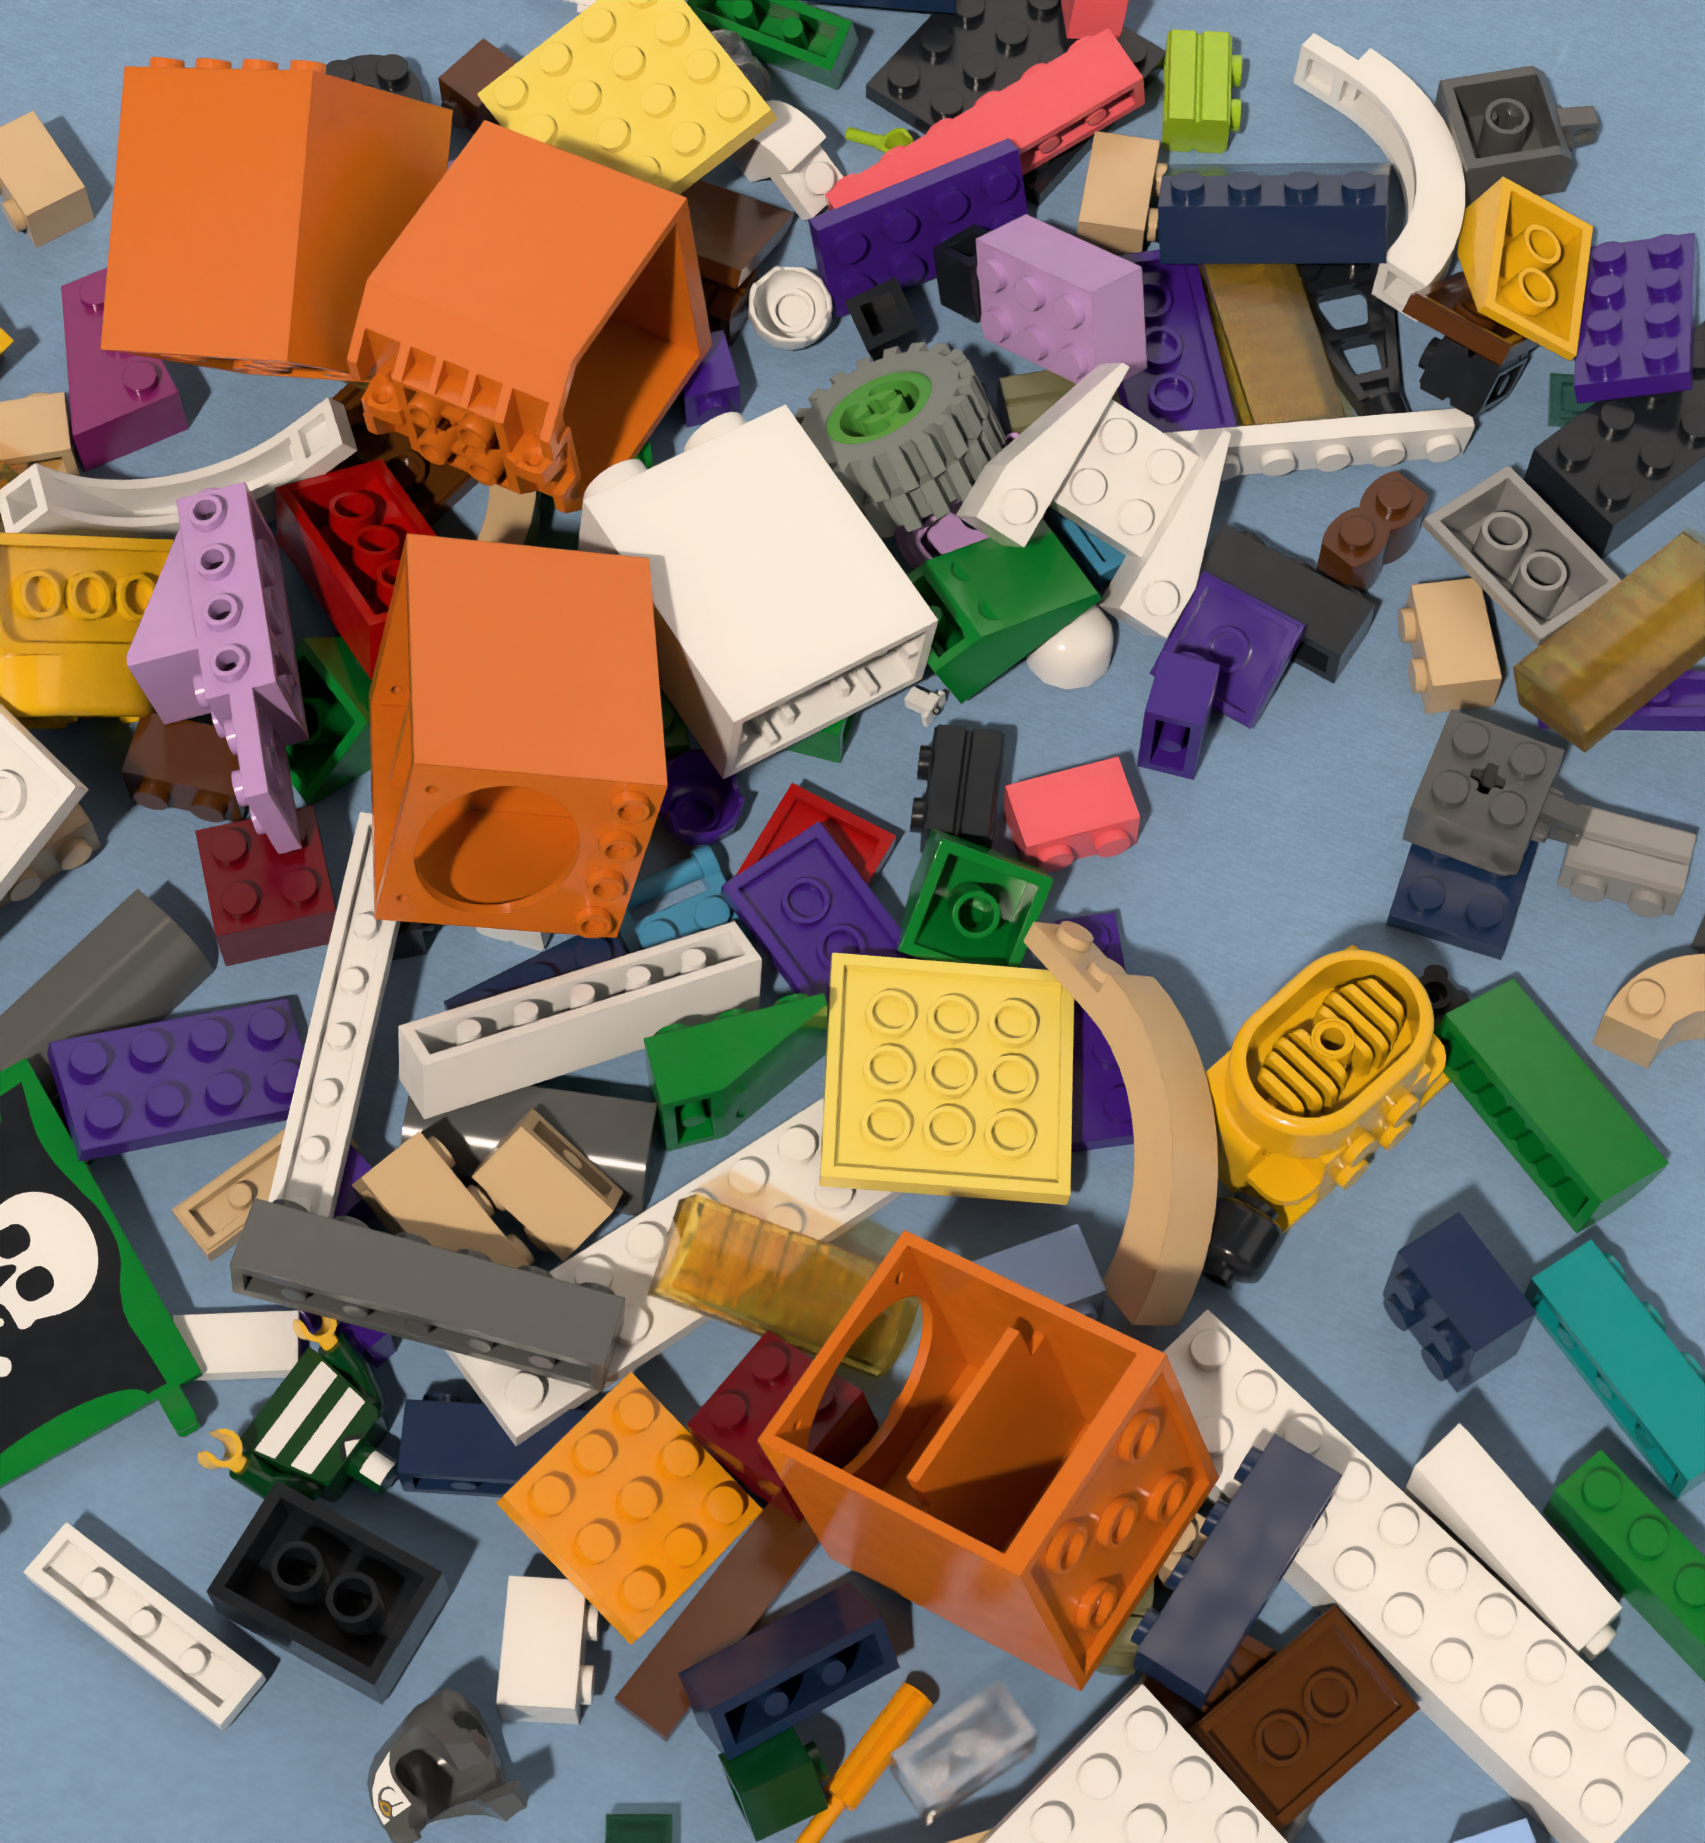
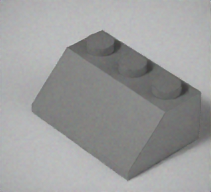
[1422,465,1625,650]

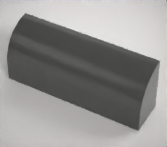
[0,889,213,1100]
[401,1086,660,1216]

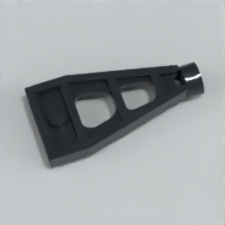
[1267,263,1408,416]

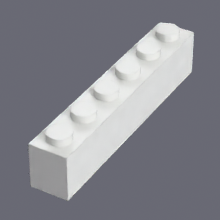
[398,921,762,1119]

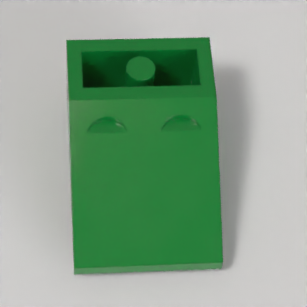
[907,518,1102,704]
[643,993,827,1152]

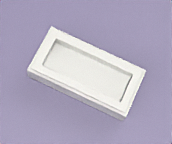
[173,1310,302,1381]

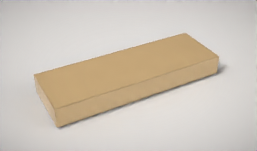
[172,1129,361,1262]

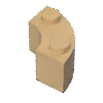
[1592,954,1705,1069]

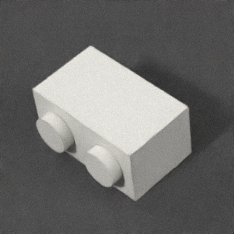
[496,1576,601,1725]

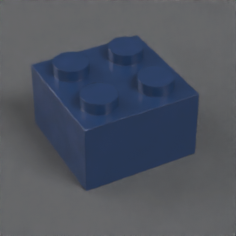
[1382,1212,1537,1393]

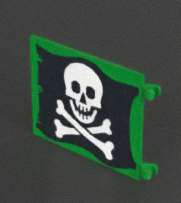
[0,1058,203,1489]

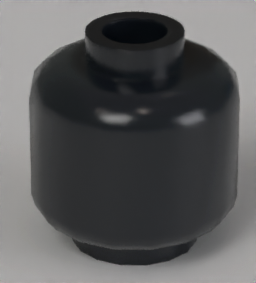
[1201,1192,1283,1289]

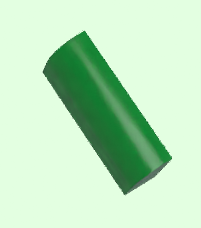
[1433,978,1669,1234]

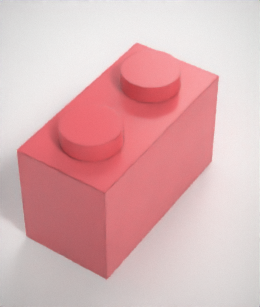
[1003,756,1140,872]

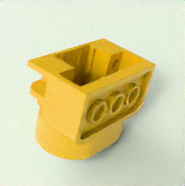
[0,532,174,729]
[1205,945,1451,1235]

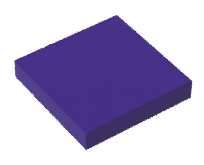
[1149,571,1308,729]

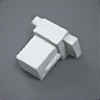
[904,686,946,728]

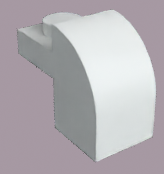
[730,100,843,220]

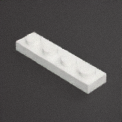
[24,1522,266,1732]

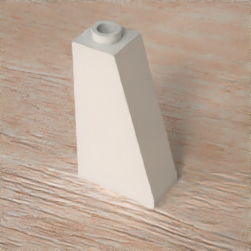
[1404,1423,1622,1661]

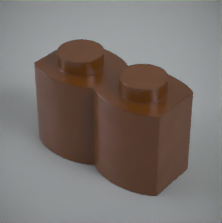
[1316,471,1427,594]

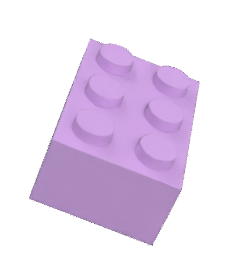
[975,214,1147,384]

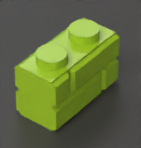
[1161,29,1242,154]

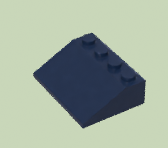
[1158,163,1391,264]

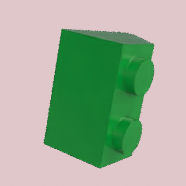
[286,637,372,805]
[897,828,1054,968]

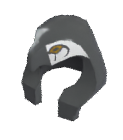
[367,1689,529,1843]

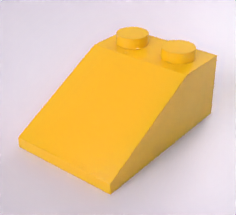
[1457,177,1593,361]

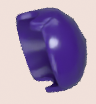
[657,749,745,845]

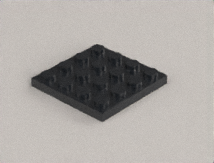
[866,0,1165,207]

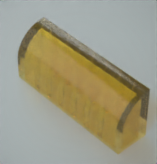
[1198,264,1346,426]
[1513,531,1705,753]
[648,1194,920,1379]

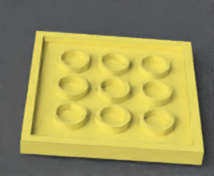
[477,0,777,195]
[819,953,1074,1205]

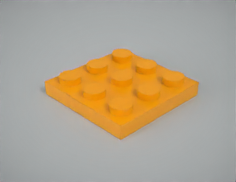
[496,1372,763,1645]

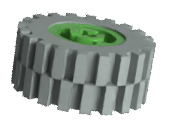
[794,342,1005,538]

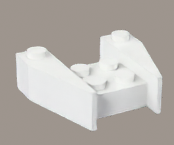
[956,363,1231,639]

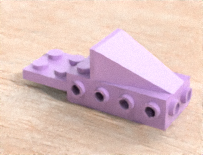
[126,482,309,854]

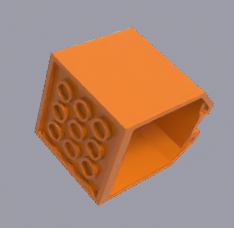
[346,120,712,513]

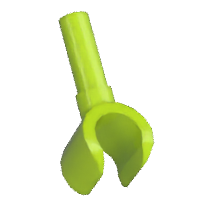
[845,127,914,154]

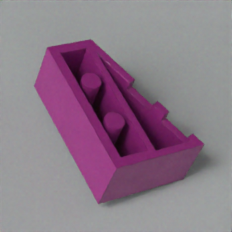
[61,267,189,472]

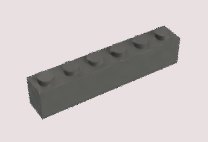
[230,1198,626,1392]

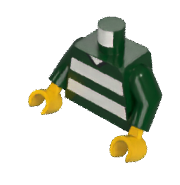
[197,1316,398,1502]

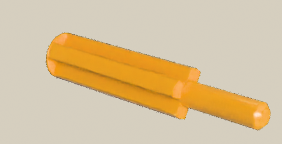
[794,1682,934,1843]

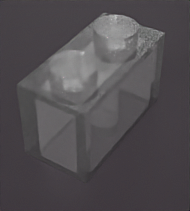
[889,1680,1038,1826]

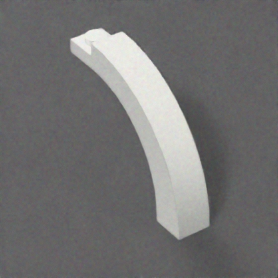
[1293,33,1465,322]
[0,397,358,540]

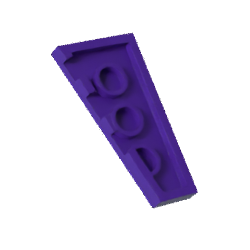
[1055,912,1134,1153]

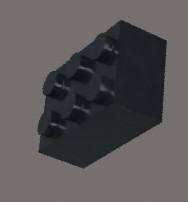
[206,1481,450,1705]

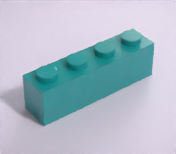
[1524,1239,1705,1500]

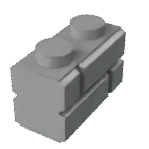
[1556,803,1697,918]

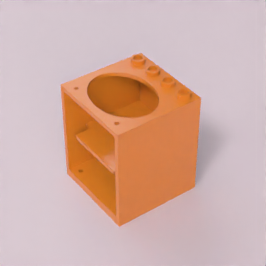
[100,57,453,383]
[369,533,668,938]
[757,1230,1219,1692]

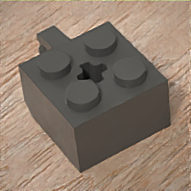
[1434,66,1599,207]
[1402,709,1590,876]

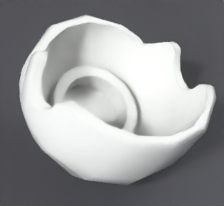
[748,266,833,351]
[1026,605,1114,689]

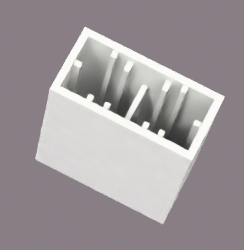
[578,404,938,779]

